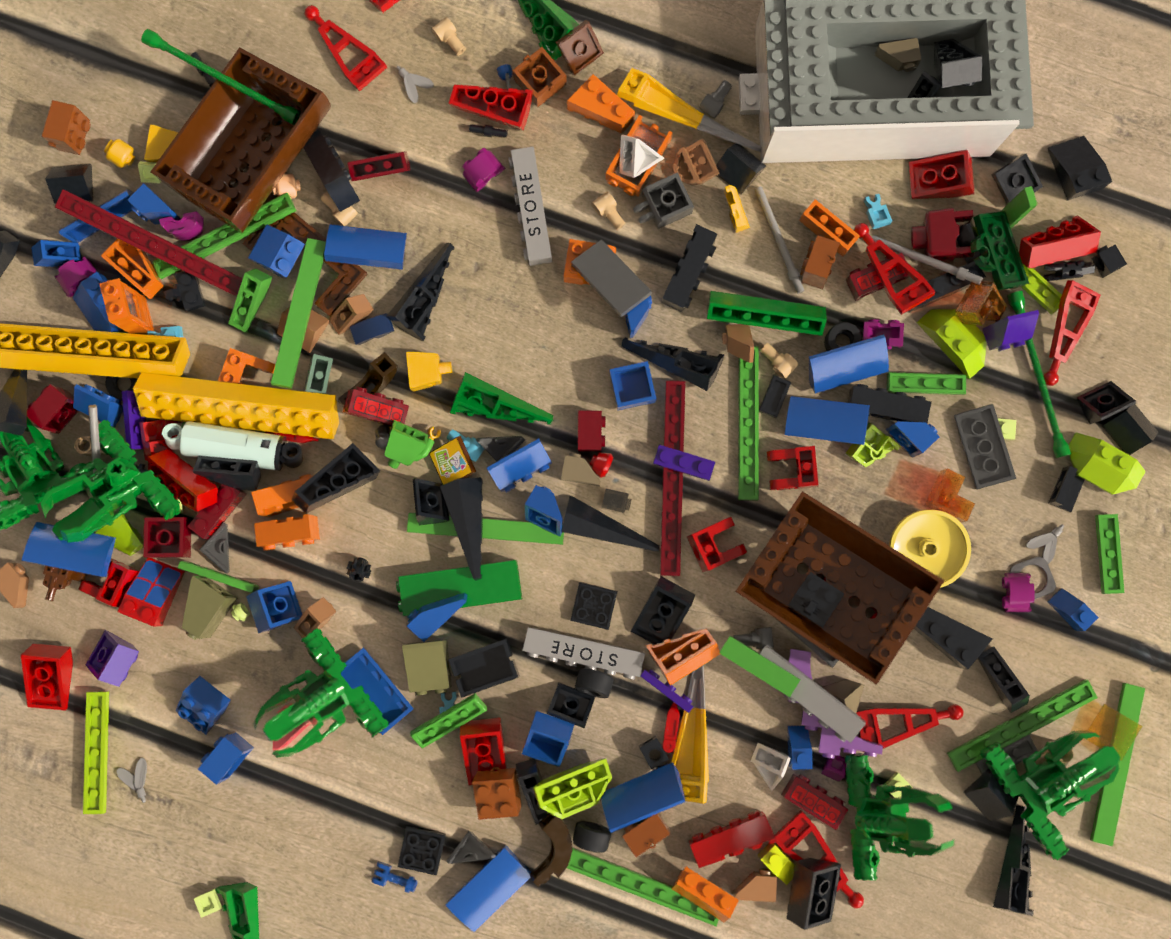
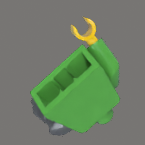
[375,420,441,469]

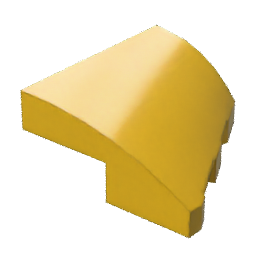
[724,185,750,233]

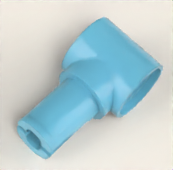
[447,429,484,462]

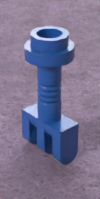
[371,861,418,893]

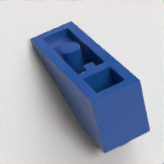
[407,593,468,642]

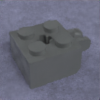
[633,172,694,229]

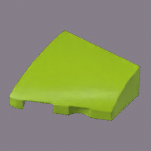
[845,422,901,468]
[95,514,144,556]

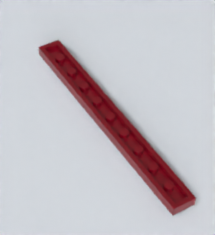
[55,189,243,297]
[660,381,686,576]

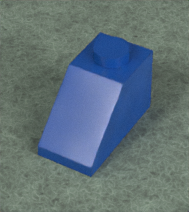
[31,240,81,267]
[1047,588,1099,631]
[787,725,813,770]

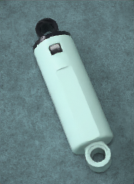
[162,421,303,471]

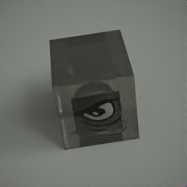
[601,489,632,514]

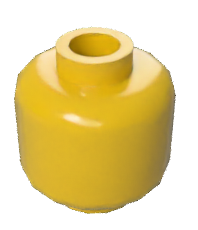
[104,139,135,168]

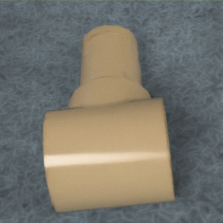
[431,17,466,56]
[591,191,626,230]
[321,192,358,226]
[760,343,799,379]

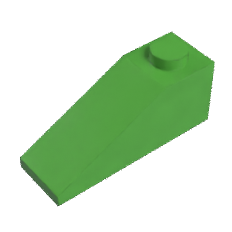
[228,268,272,332]

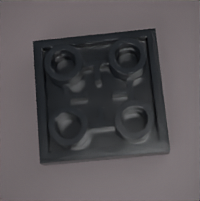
[570,582,618,630]
[397,825,446,876]

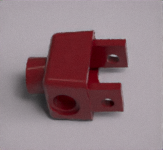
[911,208,975,262]

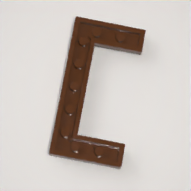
[242,212,368,317]

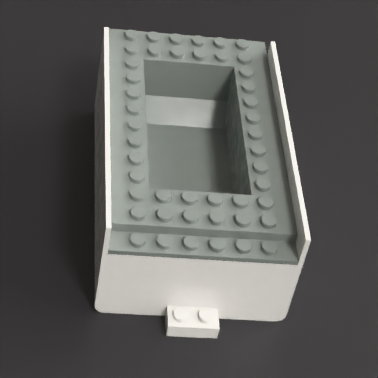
[738,0,1034,163]

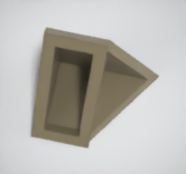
[822,679,864,713]

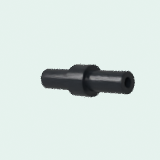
[191,52,215,87]
[469,124,508,138]

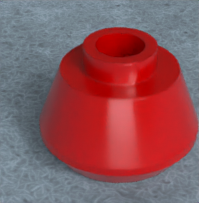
[590,452,614,478]

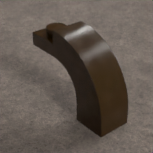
[338,352,398,408]
[529,813,572,887]

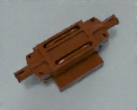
[43,565,86,601]

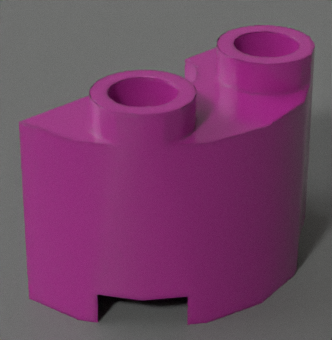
[462,148,506,192]
[159,211,204,240]
[54,257,97,298]
[863,319,904,349]
[1002,573,1035,612]

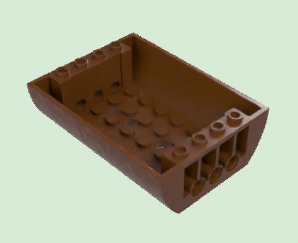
[150,47,331,234]
[735,491,945,685]

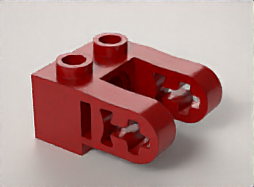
[767,446,819,491]
[686,517,747,572]
[78,558,139,607]

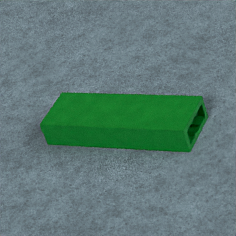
[396,560,523,616]

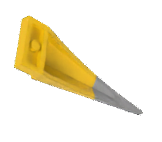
[617,68,761,151]
[671,665,709,804]

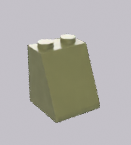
[182,576,237,640]
[402,639,452,696]

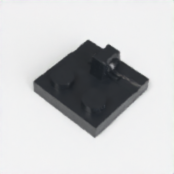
[991,153,1043,204]
[788,572,845,628]

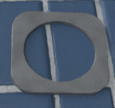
[1010,557,1056,599]

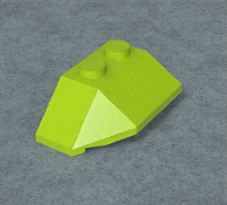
[916,309,987,379]
[1069,432,1146,495]
[533,758,612,819]

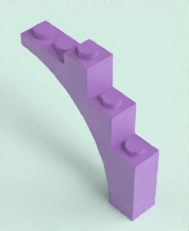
[784,649,883,758]

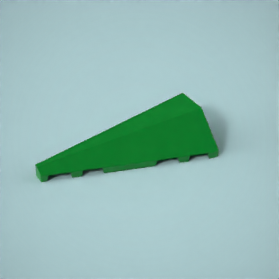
[450,372,553,425]
[216,882,259,939]

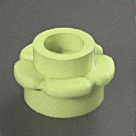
[231,603,250,621]

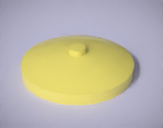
[889,509,971,588]

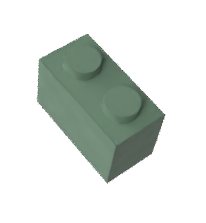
[304,354,333,394]

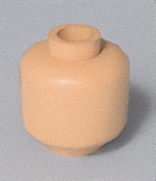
[273,173,301,199]

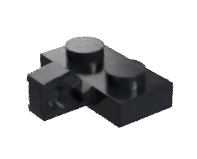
[164,271,206,312]

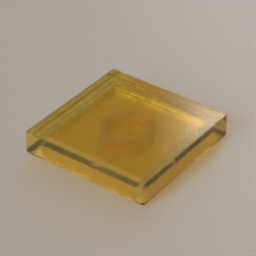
[1086,704,1143,761]

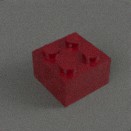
[27,384,79,434]
[143,517,192,558]

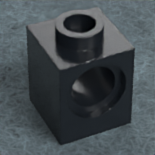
[1091,245,1127,278]
[639,736,669,769]

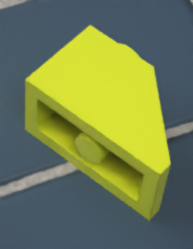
[758,842,795,885]

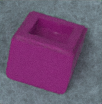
[821,755,847,782]

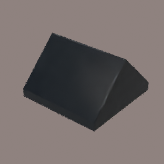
[716,143,766,195]
[45,164,94,205]
[1077,381,1136,424]
[1102,404,1158,455]
[412,478,449,526]
[547,683,595,728]
[963,768,1019,821]

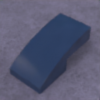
[350,313,395,345]

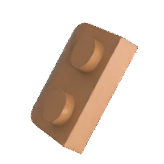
[673,139,720,185]

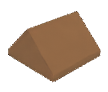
[277,307,330,353]

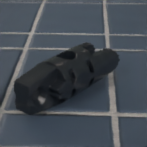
[1043,260,1095,281]

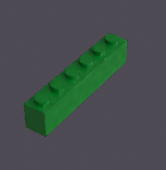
[707,291,827,336]

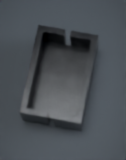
[448,639,520,698]

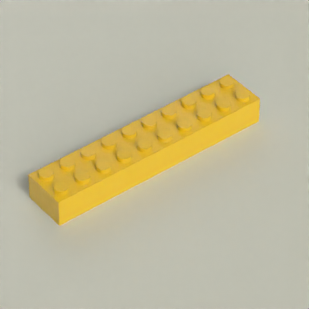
[0,323,190,378]
[133,372,339,439]

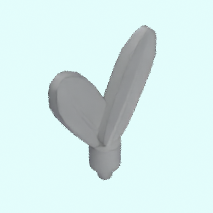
[397,66,434,103]
[1026,524,1064,564]
[117,758,147,803]

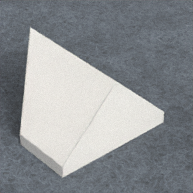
[619,135,664,177]
[751,743,790,792]

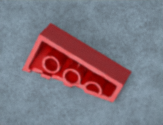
[449,84,533,131]
[1019,215,1101,268]
[148,449,218,512]
[689,810,777,868]

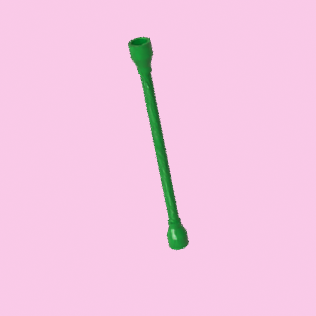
[141,29,300,125]
[1007,291,1071,458]

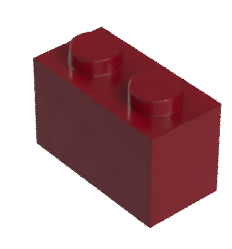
[578,410,606,452]

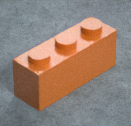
[799,199,860,257]
[671,867,739,922]

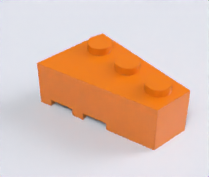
[567,74,635,134]
[101,238,164,300]
[251,474,313,517]
[254,514,320,551]
[646,628,720,685]

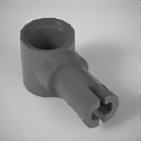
[699,80,732,119]
[734,627,774,649]

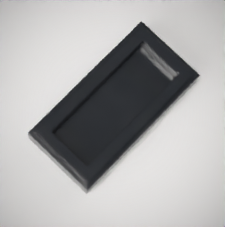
[759,375,791,418]

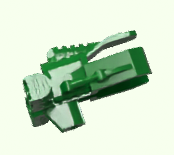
[0,417,93,530]
[40,420,181,543]
[253,628,389,758]
[980,730,1121,860]
[845,753,955,881]

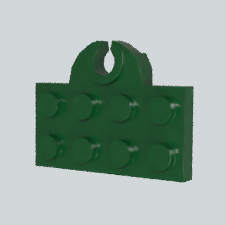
[970,211,1029,291]

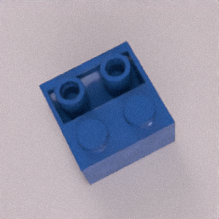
[73,384,123,427]
[175,676,230,735]

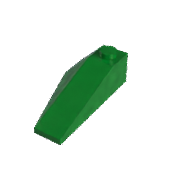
[518,0,579,61]

